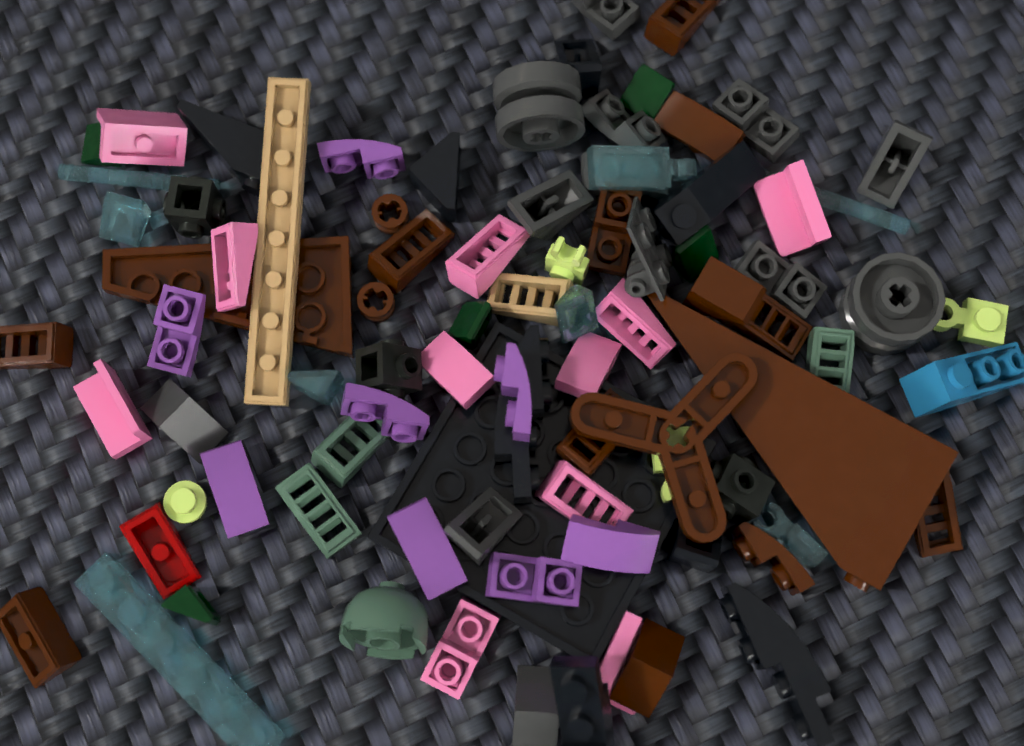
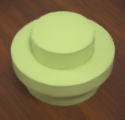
[163,481,207,524]

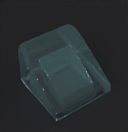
[99,191,152,247]
[554,284,599,343]
[287,370,344,406]

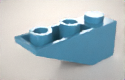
[899,342,1024,418]

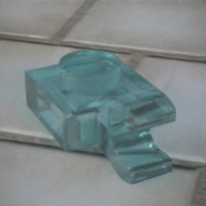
[750,502,829,570]

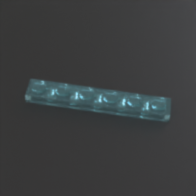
[73,552,287,746]

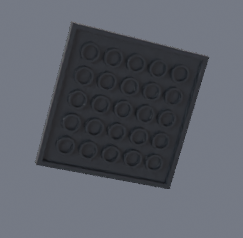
[367,321,717,659]

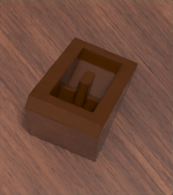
[682,256,767,325]
[609,618,685,718]

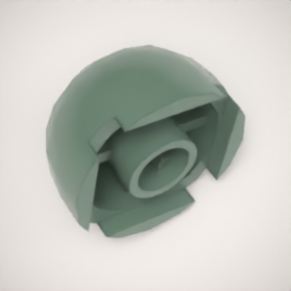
[339,581,428,660]

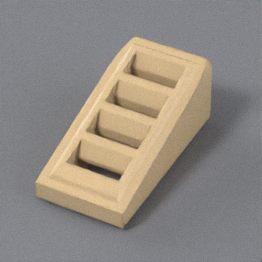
[487,273,577,327]

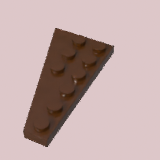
[102,236,354,358]

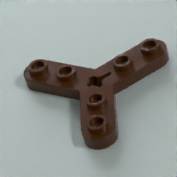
[569,352,758,544]

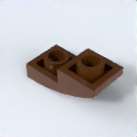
[654,90,746,162]
[586,183,642,277]
[732,521,815,596]

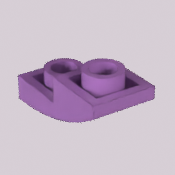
[317,139,406,180]
[147,284,206,377]
[494,342,532,442]
[340,382,430,443]
[199,440,269,539]
[386,497,468,601]
[560,514,661,574]
[485,552,583,607]

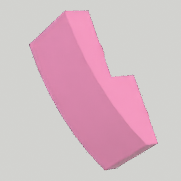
[554,330,622,397]
[421,331,497,410]
[420,596,501,700]

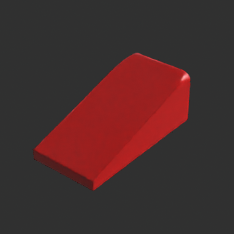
[119,501,202,600]

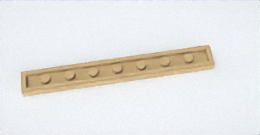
[244,77,311,407]

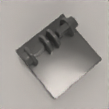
[624,196,673,302]

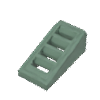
[806,327,855,393]
[311,416,390,488]
[275,463,362,560]

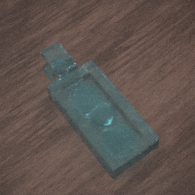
[587,145,697,191]

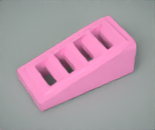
[445,214,530,299]
[211,222,258,312]
[590,278,676,369]
[535,460,634,526]

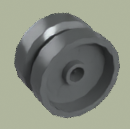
[492,61,585,152]
[838,252,946,356]

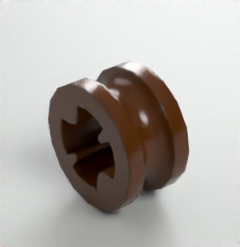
[372,194,409,235]
[357,282,395,323]

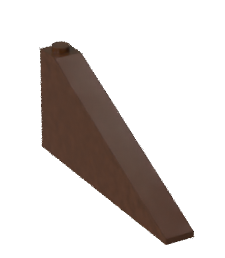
[647,292,959,593]

